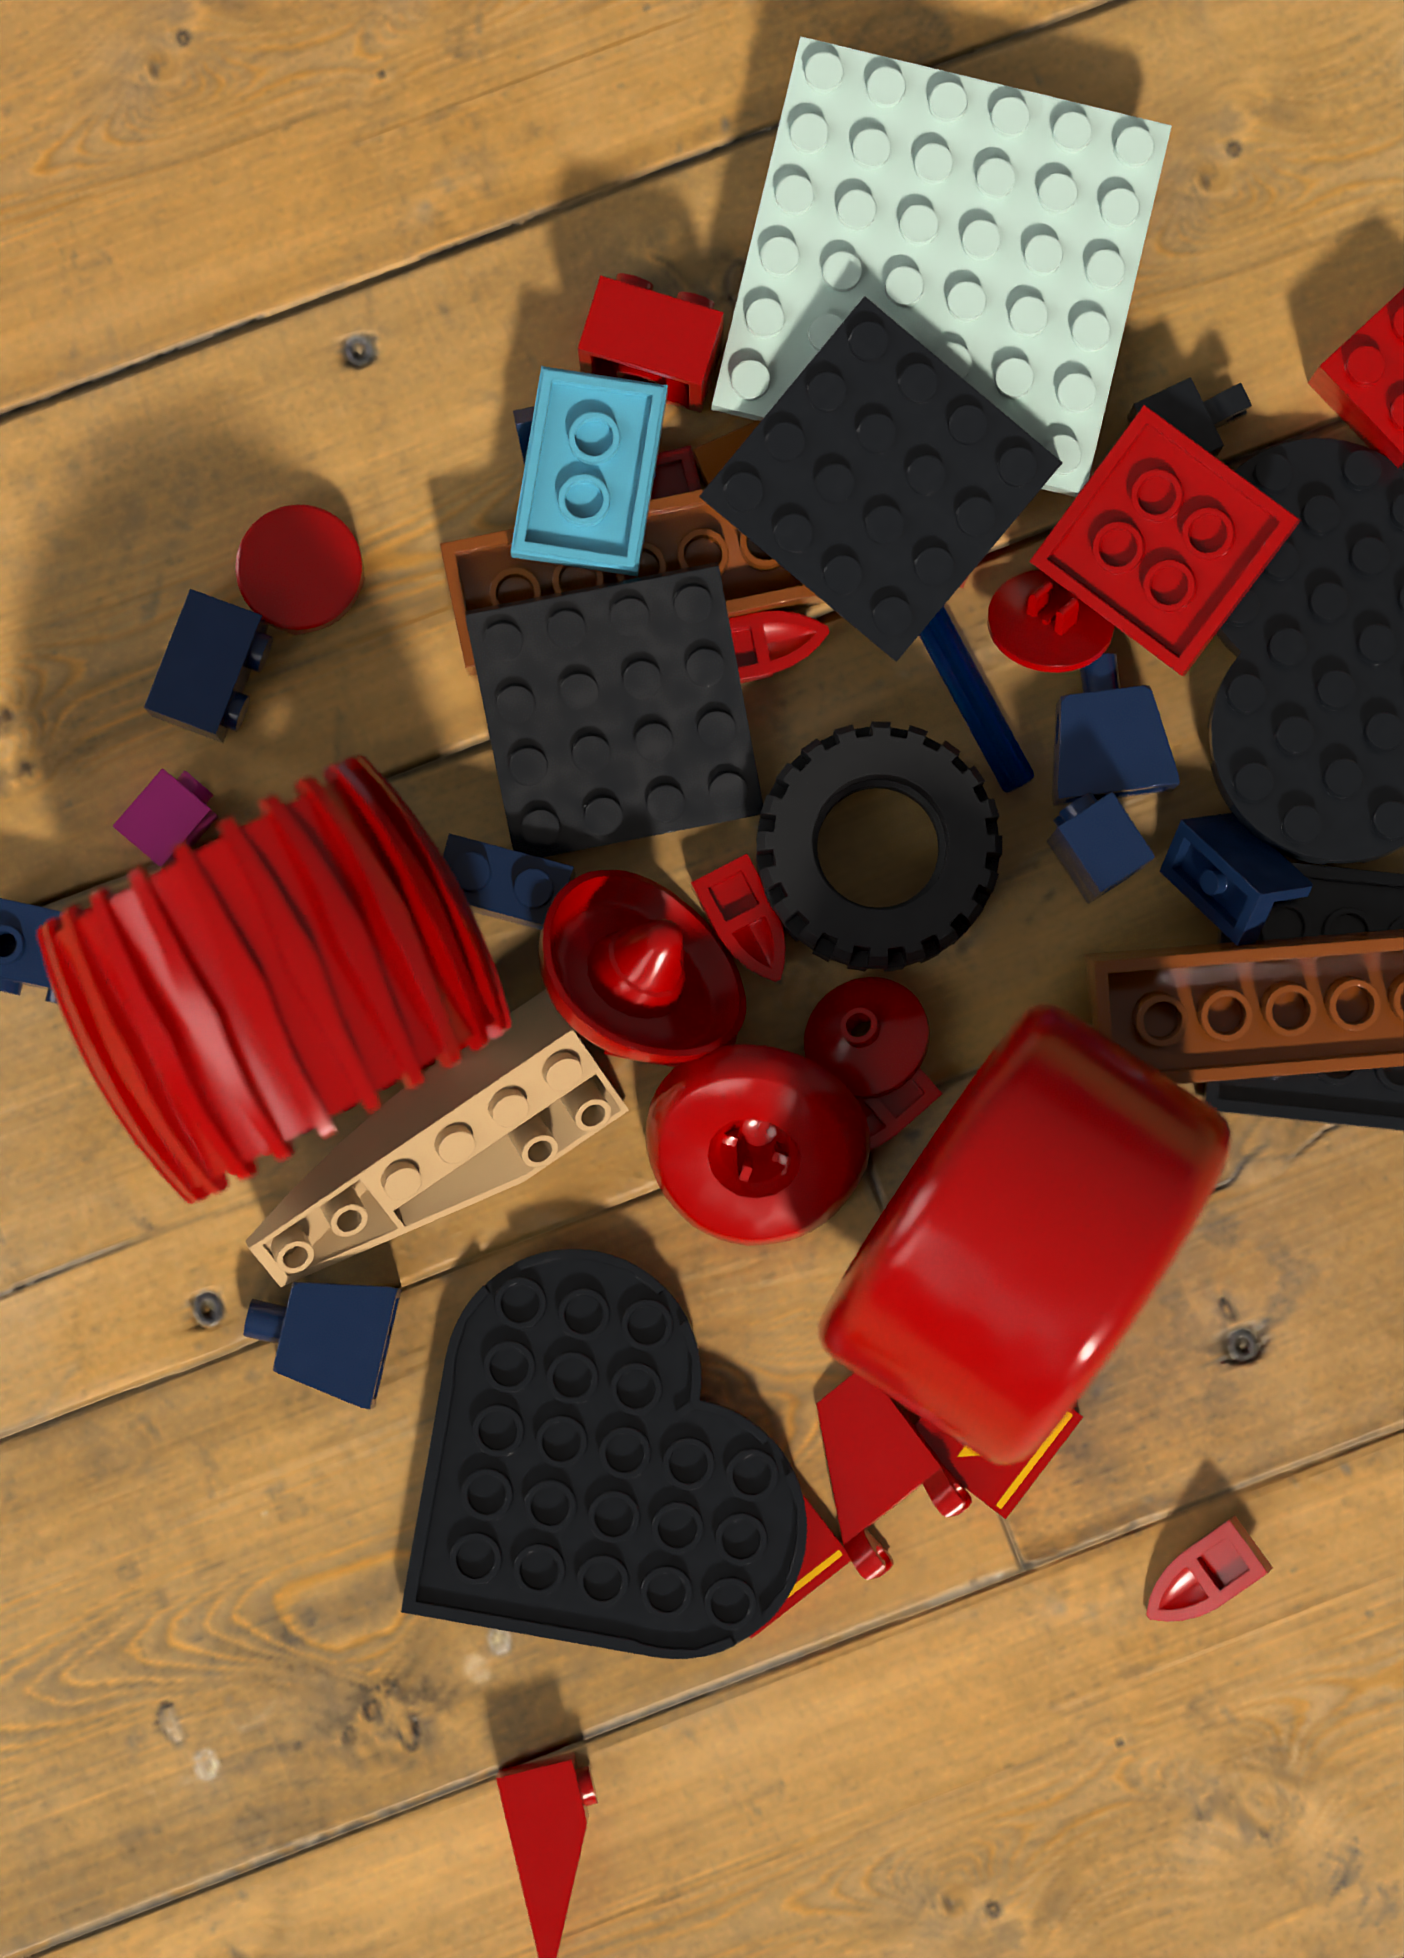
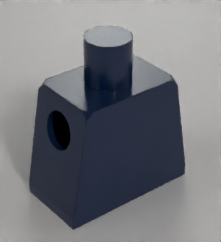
[1052,653,1180,806]
[243,1282,402,1410]

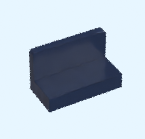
[1159,813,1313,946]

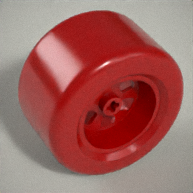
[818,1004,1232,1465]

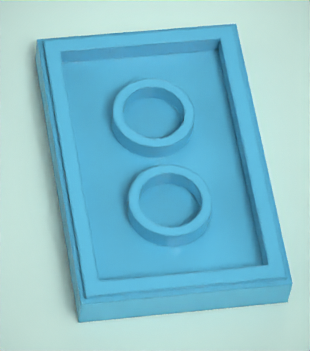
[510,366,668,577]

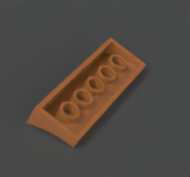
[440,489,825,677]
[1084,929,1404,1084]

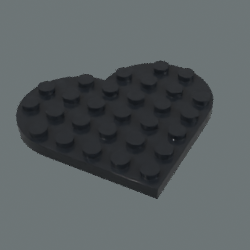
[1207,438,1404,865]
[401,1249,807,1659]

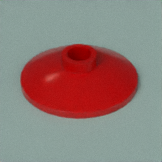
[804,977,930,1099]

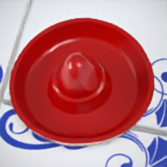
[538,870,746,1063]
[645,1045,870,1246]

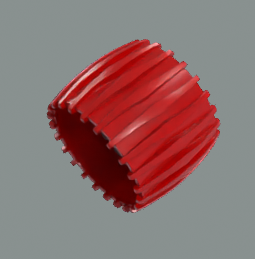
[37,755,512,1204]

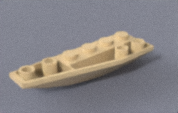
[245,989,629,1287]

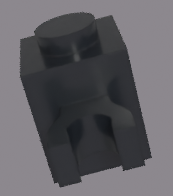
[1127,377,1252,457]

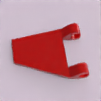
[816,1372,972,1580]

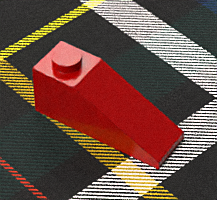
[496,1752,598,1958]

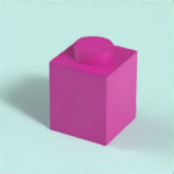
[112,768,219,869]

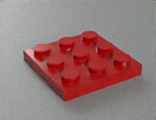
[1029,405,1301,676]

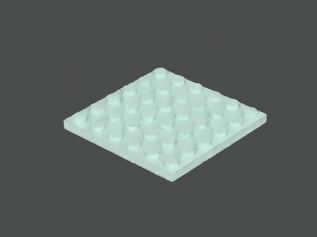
[711,36,1172,497]

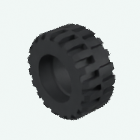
[756,721,1003,972]

